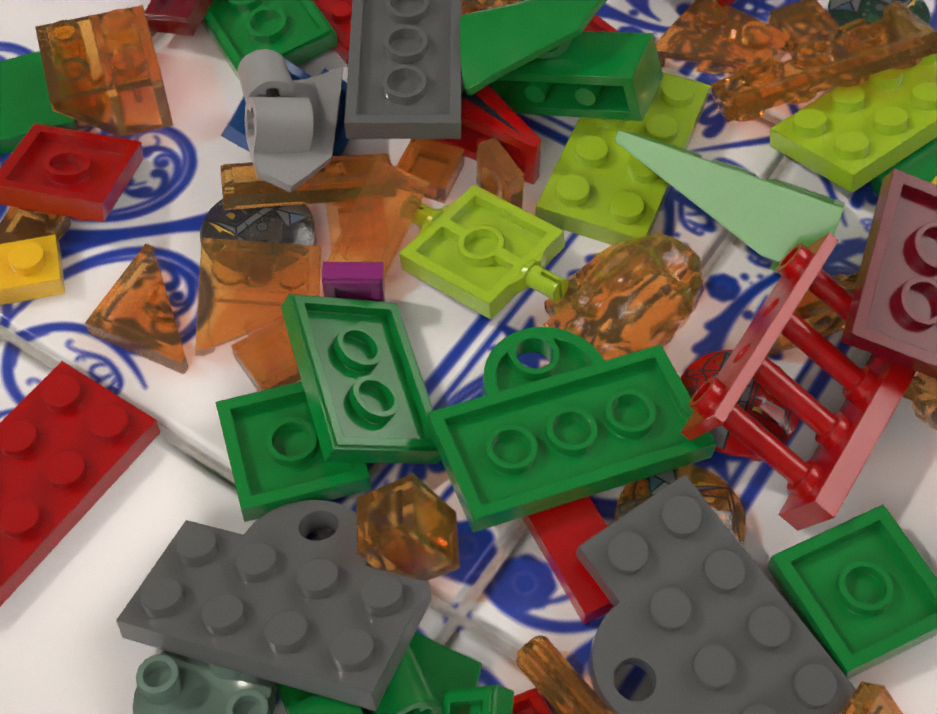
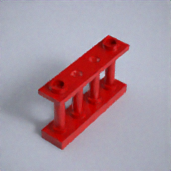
[680,232,917,531]

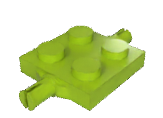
[399,184,569,319]

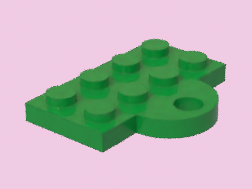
[427,327,717,533]

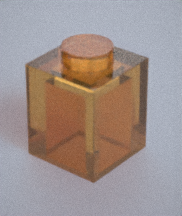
[356,474,460,581]

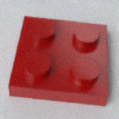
[0,124,143,222]

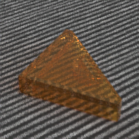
[85,244,189,374]

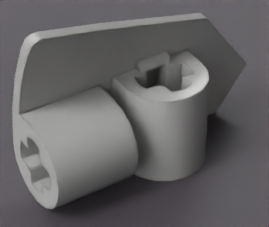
[238,49,344,193]

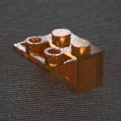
[35,5,173,137]

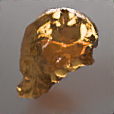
[543,233,704,361]

